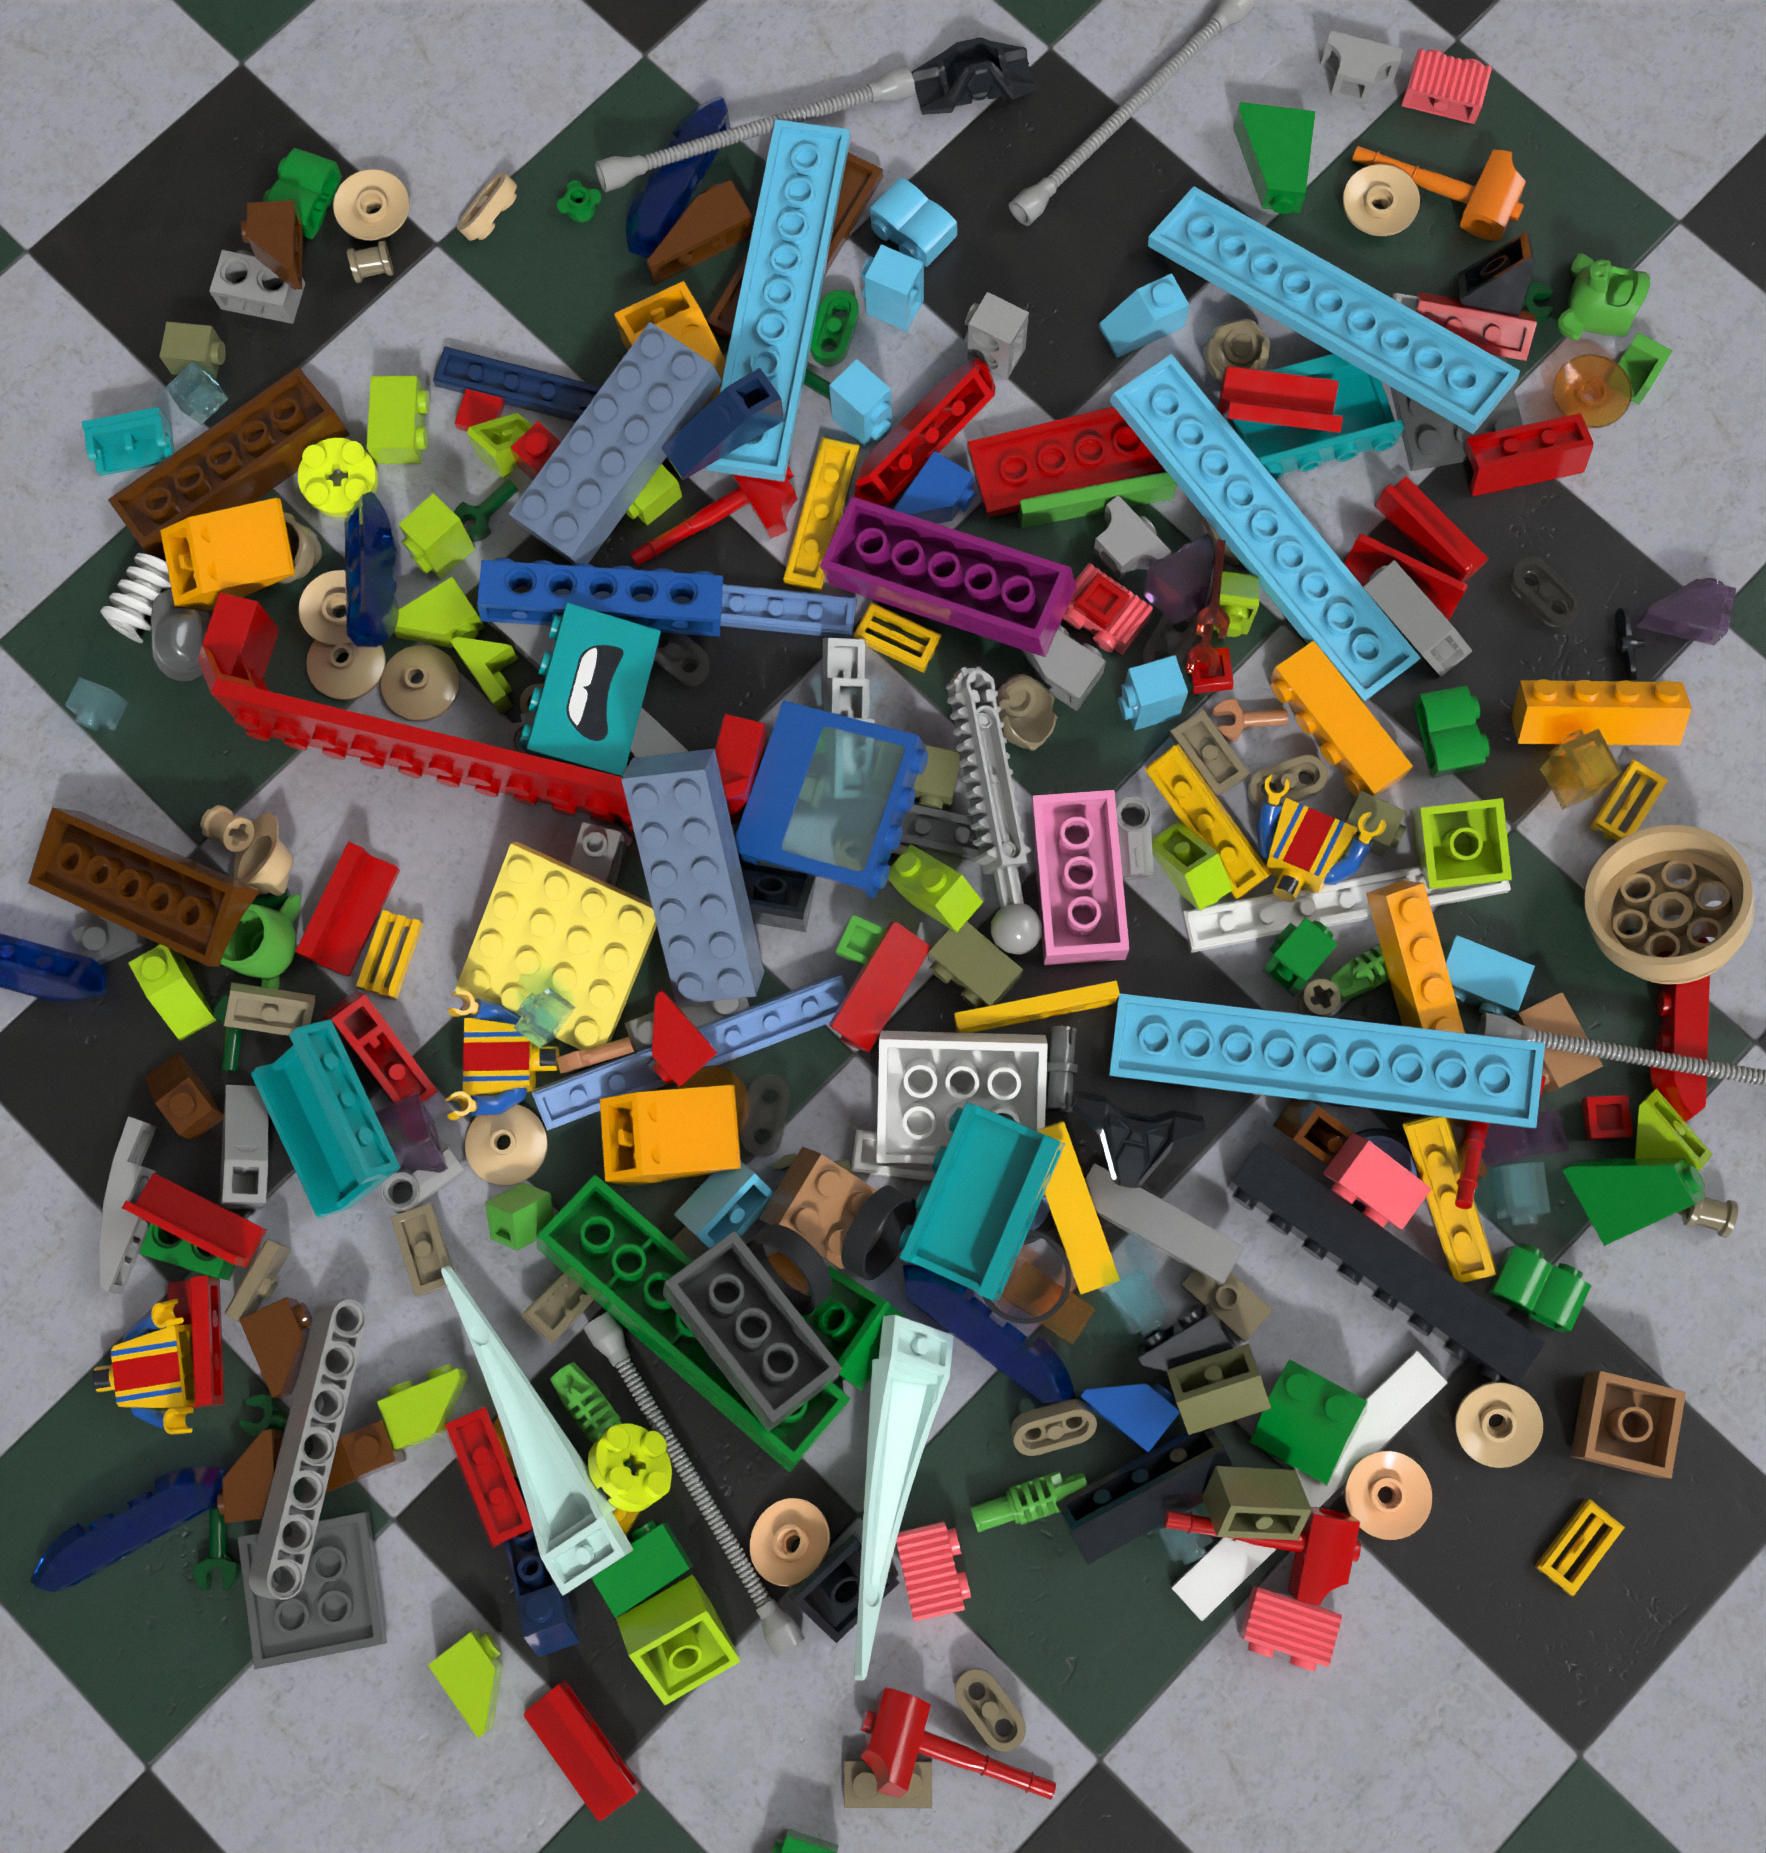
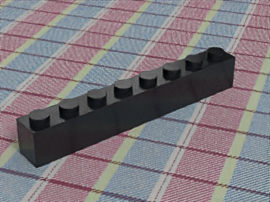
[1227,1141,1545,1385]

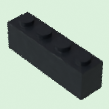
[1056,1428,1233,1565]

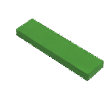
[1018,471,1177,528]

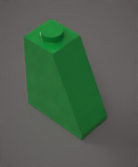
[1234,102,1315,214]
[1562,1158,1706,1246]

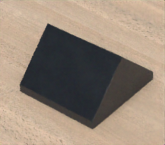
[1458,231,1535,317]
[739,860,817,932]
[788,1532,900,1643]

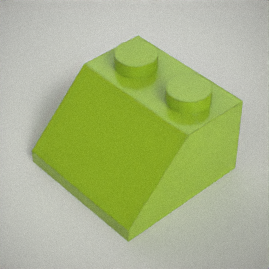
[1411,798,1512,889]
[616,1574,741,1705]

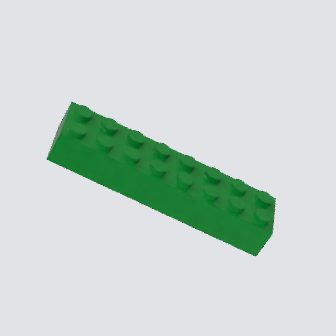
[537,1175,851,1473]

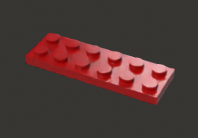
[967,407,1166,518]

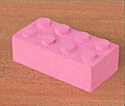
[1030,790,1129,966]

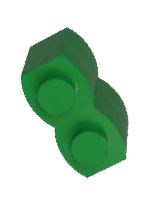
[263,148,342,239]
[1414,685,1489,778]
[1485,1243,1592,1333]

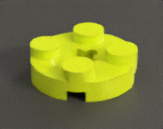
[298,438,379,518]
[588,1423,672,1512]

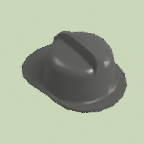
[151,589,210,681]

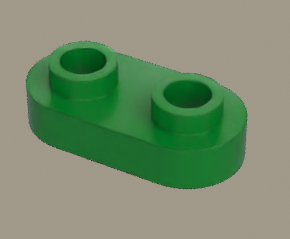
[810,290,859,366]

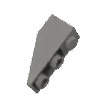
[1021,625,1106,711]
[219,1085,268,1210]

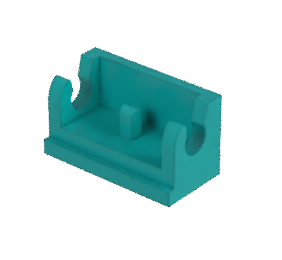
[82,407,175,476]

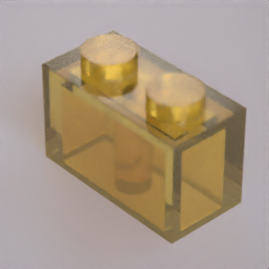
[1540,728,1622,810]

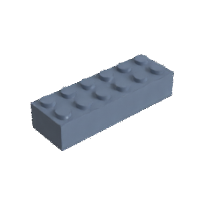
[509,322,722,565]
[621,749,764,1004]

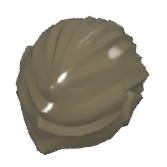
[1203,319,1270,385]
[996,674,1058,751]

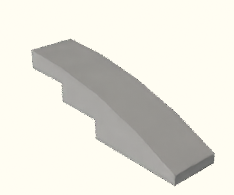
[823,638,875,799]
[99,1116,157,1294]
[1085,1163,1244,1285]

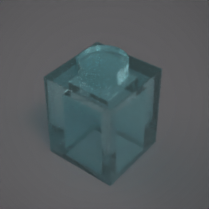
[1491,1162,1551,1226]
[1102,1267,1170,1337]

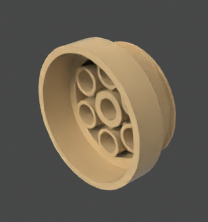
[1585,825,1755,984]

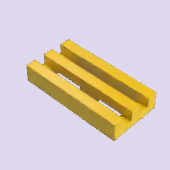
[853,602,942,673]
[1589,759,1668,841]
[356,910,423,1000]
[1534,1498,1625,1596]

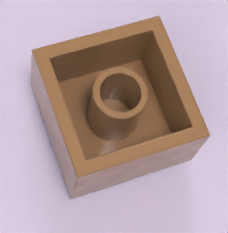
[759,1146,877,1269]
[1570,1371,1686,1479]

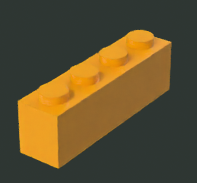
[1270,641,1413,797]
[1511,679,1692,745]
[1366,880,1465,1033]

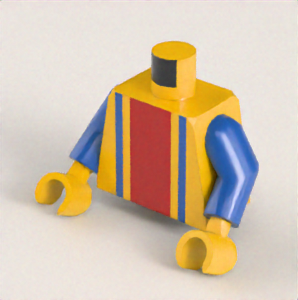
[1256,774,1386,902]
[445,990,559,1121]
[92,1299,195,1434]

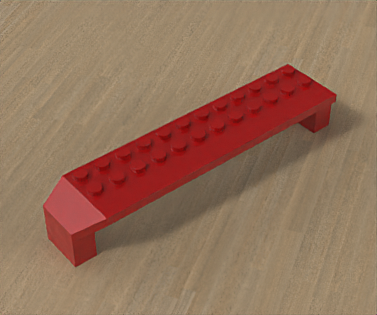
[197,592,769,831]

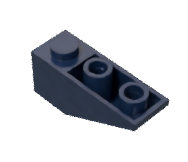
[662,368,784,480]
[505,1512,580,1657]

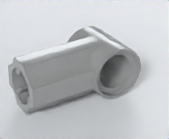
[1116,796,1154,881]
[381,1141,465,1213]

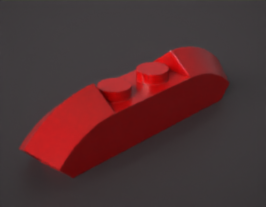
[854,358,996,506]
[1650,937,1710,1122]

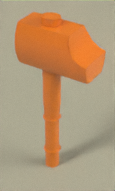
[1352,146,1526,242]

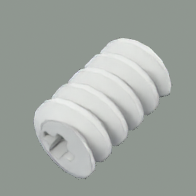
[101,553,171,643]

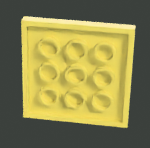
[455,841,657,1050]

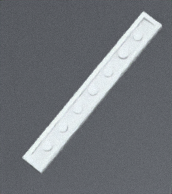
[1182,866,1511,953]
[1171,1351,1448,1621]

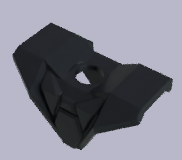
[911,37,1037,115]
[1073,1090,1205,1188]

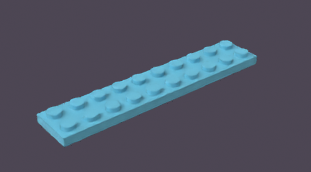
[706,119,851,482]
[1148,186,1520,434]
[1109,354,1421,703]
[1109,994,1545,1129]

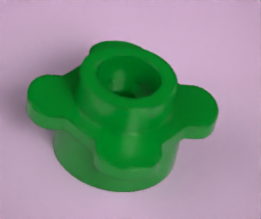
[557,180,602,222]

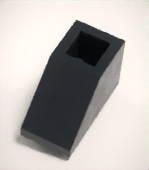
[1137,1303,1237,1371]

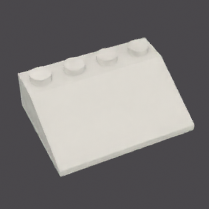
[877,1031,1048,1164]

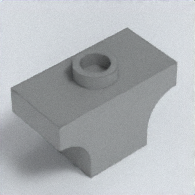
[1320,30,1404,105]
[1093,495,1171,580]

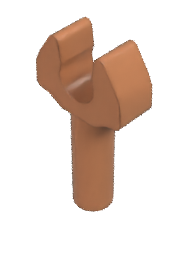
[1211,699,1288,742]
[556,1036,636,1073]

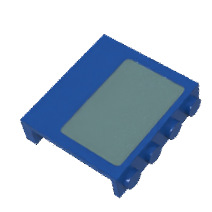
[735,700,928,899]

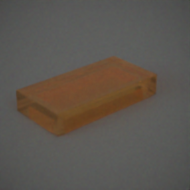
[1002,1261,1096,1345]

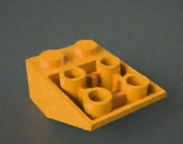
[614,281,726,411]
[160,498,295,611]
[600,1085,741,1187]

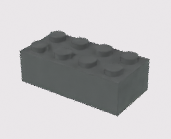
[663,1231,842,1432]

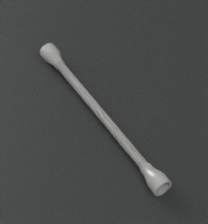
[1009,0,1255,226]
[595,66,915,192]
[1478,1012,1766,1086]
[583,1312,805,1657]

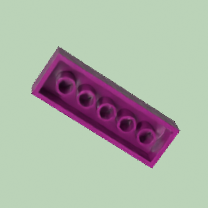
[820,496,1076,657]

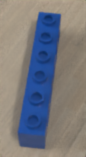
[477,558,723,637]

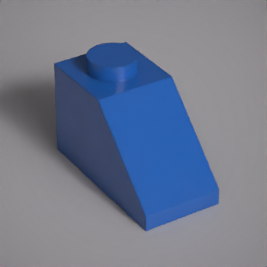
[894,451,976,524]
[1078,1383,1180,1452]

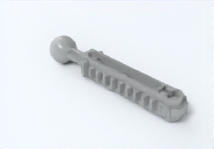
[946,666,1042,954]

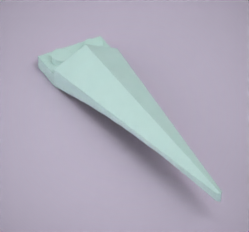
[441,1266,634,1596]
[854,1315,954,1680]

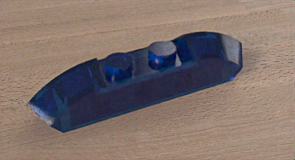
[626,96,731,257]
[344,491,399,647]
[0,933,107,1002]
[903,1265,1076,1403]
[30,1466,226,1592]

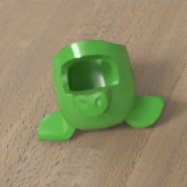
[1557,253,1650,340]
[221,894,302,990]

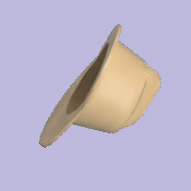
[233,813,294,896]

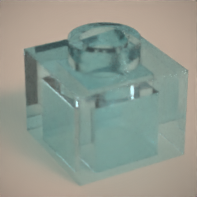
[166,361,228,425]
[65,677,128,731]
[514,988,576,1048]
[1154,1508,1213,1565]

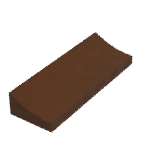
[108,367,350,561]
[28,807,261,967]

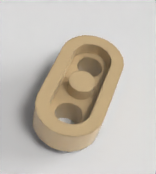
[457,172,517,241]

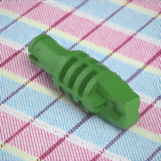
[1329,943,1389,1002]
[550,1362,632,1467]
[970,1471,1088,1533]

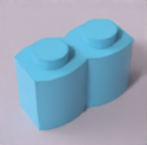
[869,177,957,267]

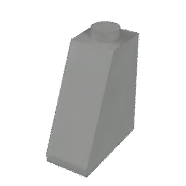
[1363,560,1472,677]

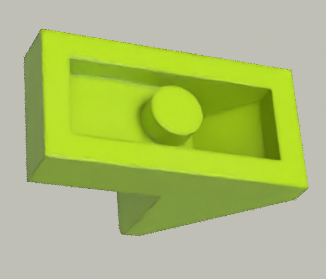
[450,636,518,715]

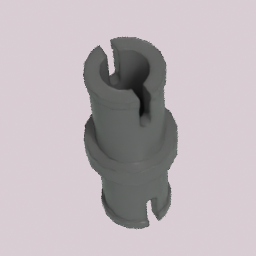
[1046,1026,1078,1112]

